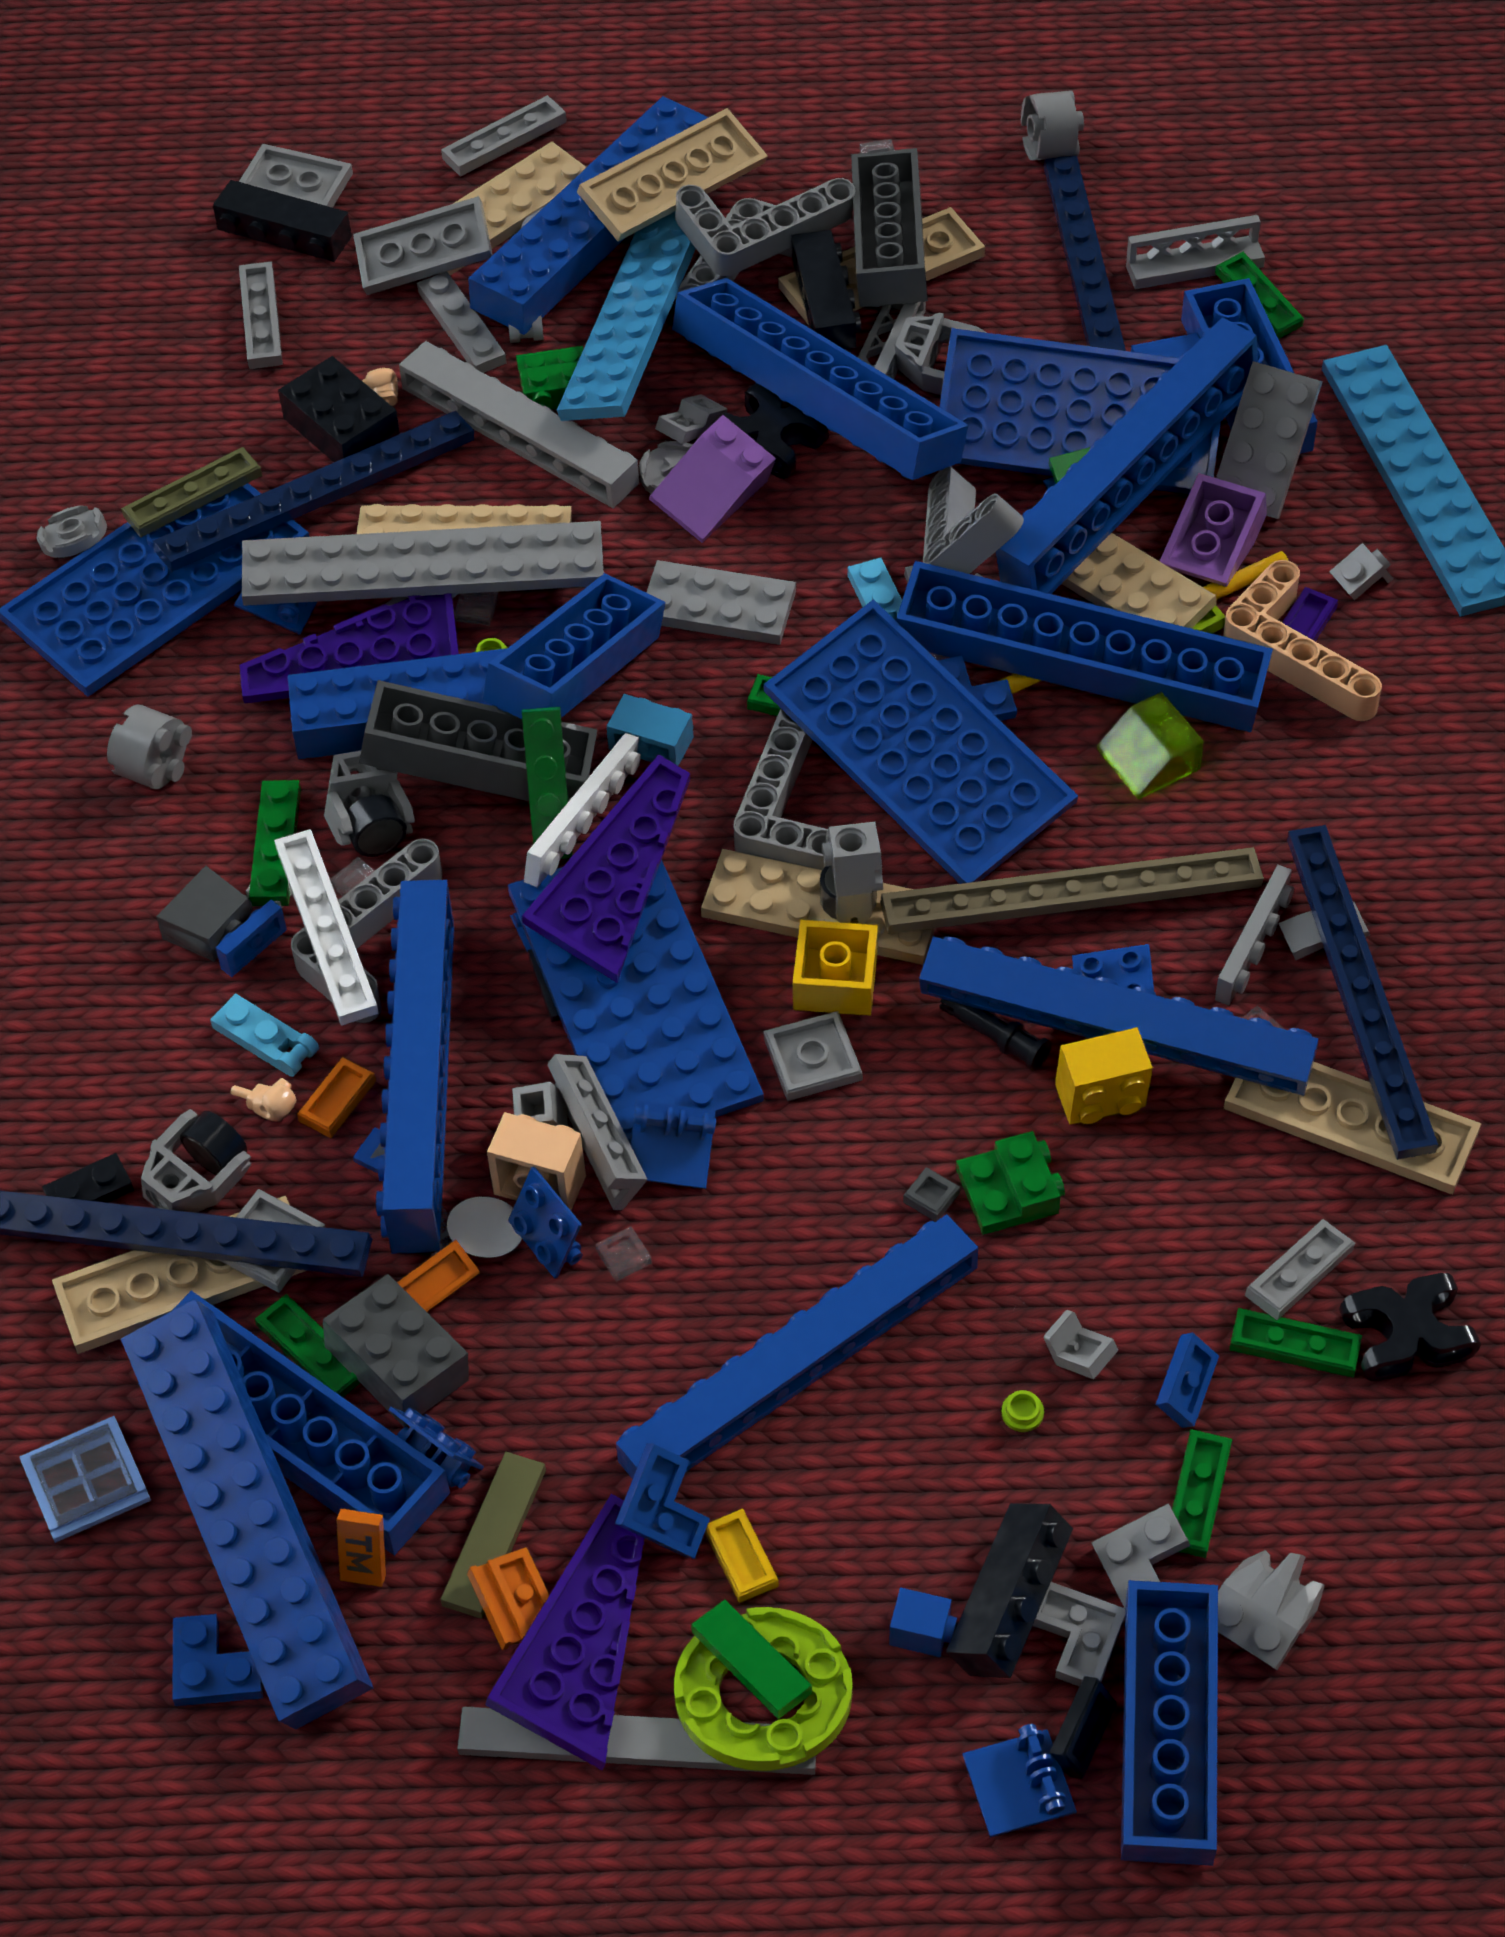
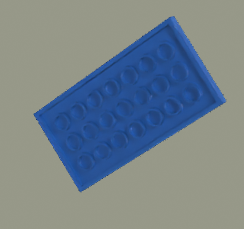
[939,328,1221,494]
[0,483,310,697]
[764,599,1078,884]
[508,860,764,1143]

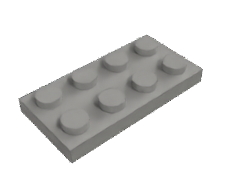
[353,196,493,295]
[1216,361,1323,519]
[646,560,796,645]

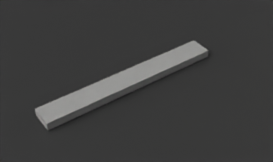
[457,1707,816,1775]

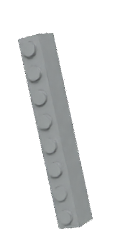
[399,341,639,508]

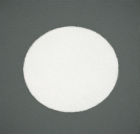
[447,1197,522,1258]

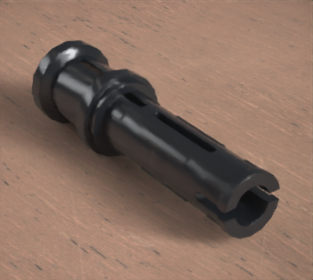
[939,999,1052,1071]

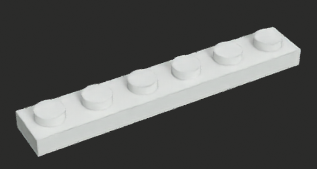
[524,733,641,887]
[274,829,379,1026]

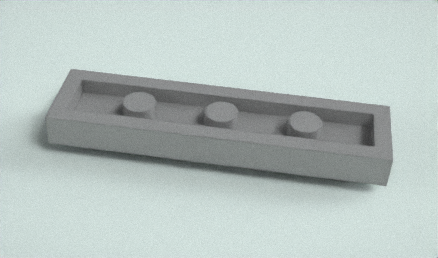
[441,95,567,177]
[239,261,283,369]
[417,271,507,373]
[1215,864,1294,1005]

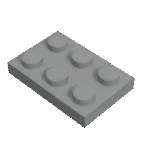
[239,144,353,208]

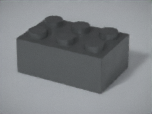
[323,1274,469,1427]

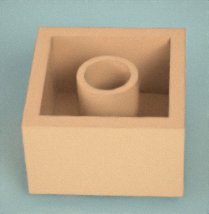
[487,1112,586,1210]

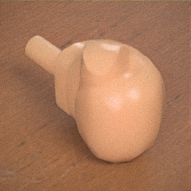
[362,368,398,406]
[231,1078,297,1122]

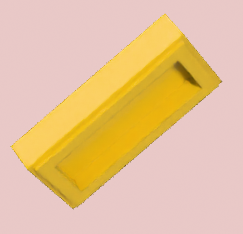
[705,1508,779,1603]

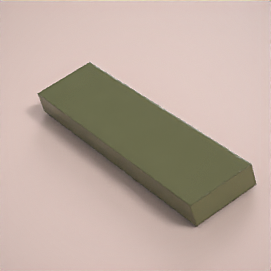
[121,447,262,538]
[441,1451,546,1619]

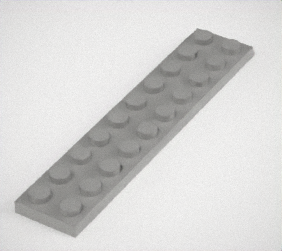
[242,521,604,606]

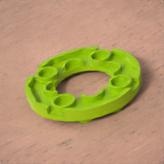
[674,1607,852,1771]

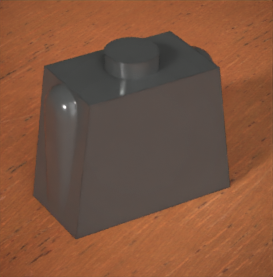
[156,866,252,961]

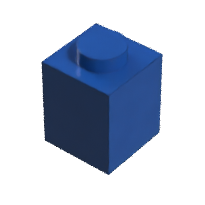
[889,1587,958,1657]

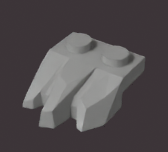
[1218,1550,1325,1670]

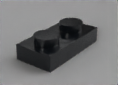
[42,1153,134,1203]

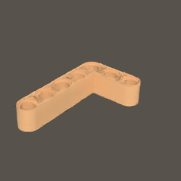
[1223,560,1382,721]

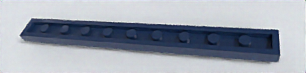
[1044,155,1126,351]
[153,410,474,572]
[1287,825,1438,1160]
[0,1191,373,1277]

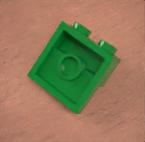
[516,346,584,409]
[956,1131,1065,1235]

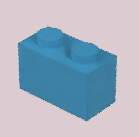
[606,694,693,766]

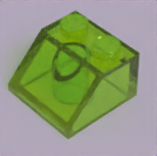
[1097,692,1204,800]

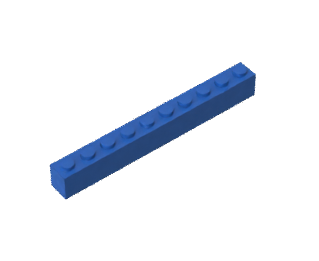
[919,936,1319,1096]
[616,1214,978,1479]

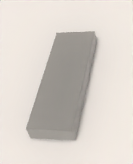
[1245,1219,1355,1320]

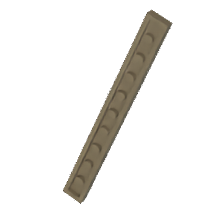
[880,847,1264,934]

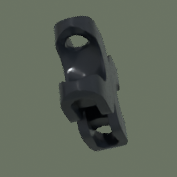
[711,383,829,479]
[1339,1273,1481,1381]

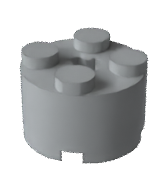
[1021,90,1084,160]
[107,704,192,789]

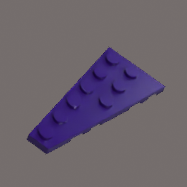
[239,593,459,704]
[522,755,690,983]
[485,1494,645,1771]

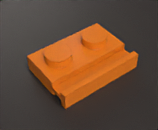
[467,1547,549,1650]

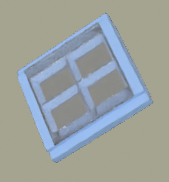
[19,1416,151,1543]

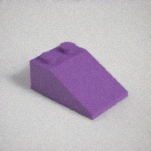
[649,415,776,543]
[1160,473,1267,587]

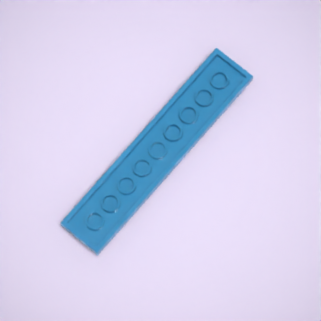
[557,211,696,421]
[1322,345,1505,617]

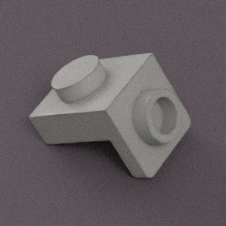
[1329,543,1394,600]
[1044,1310,1118,1379]

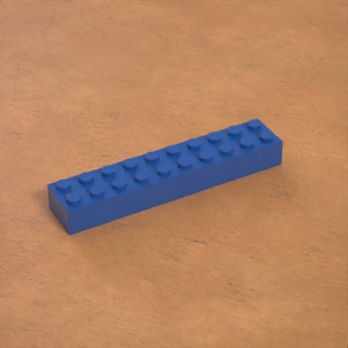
[468,96,709,335]
[672,278,968,480]
[996,317,1258,594]
[896,561,1273,732]
[376,880,455,1254]
[121,1298,374,1729]

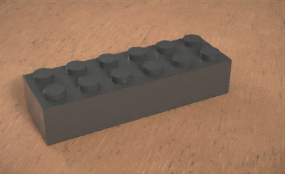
[851,148,928,307]
[359,680,597,802]

